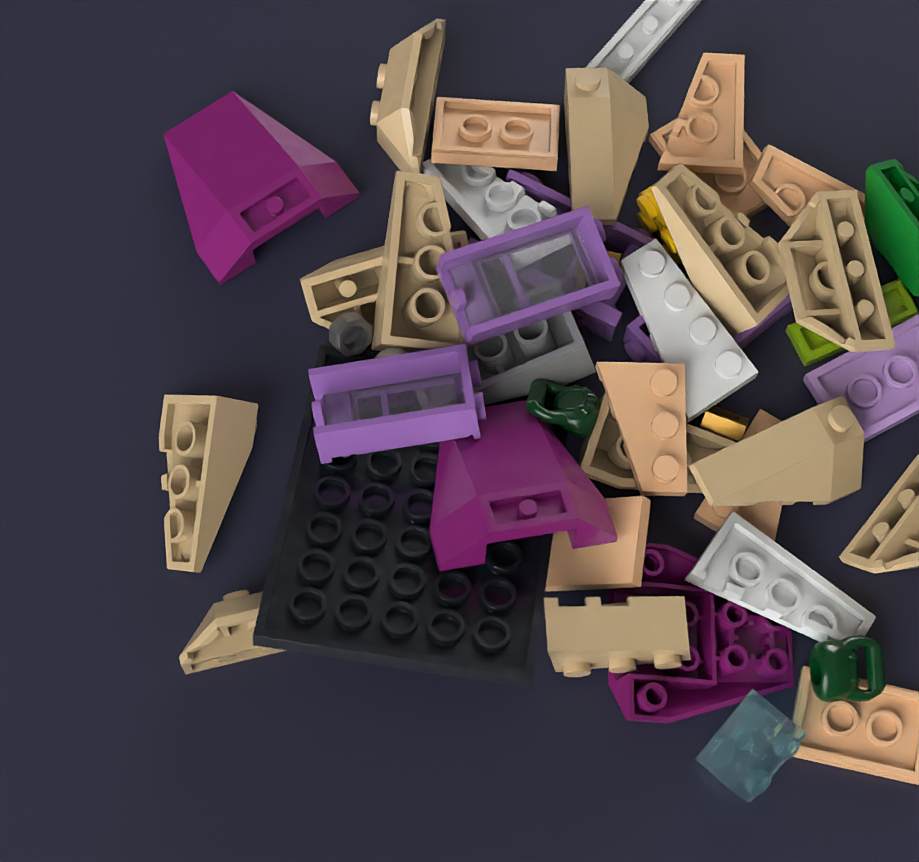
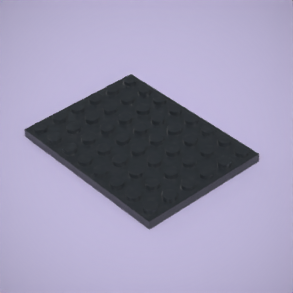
[253,345,574,689]

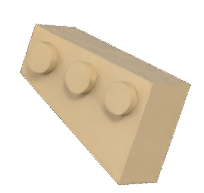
[544,596,691,677]

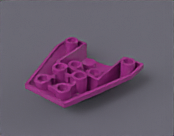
[163,91,360,285]
[429,400,618,571]
[607,543,794,723]

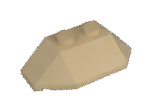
[370,19,446,174]
[778,190,896,353]
[300,230,469,344]
[839,454,919,574]
[179,590,286,675]

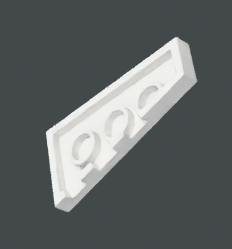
[422,159,571,272]
[620,238,758,423]
[685,511,876,650]

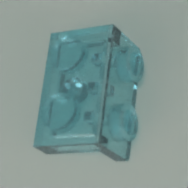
[695,689,806,802]

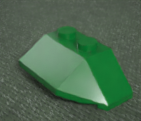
[865,158,919,297]

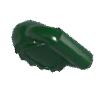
[526,379,601,438]
[809,635,886,702]

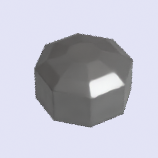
[329,311,373,357]

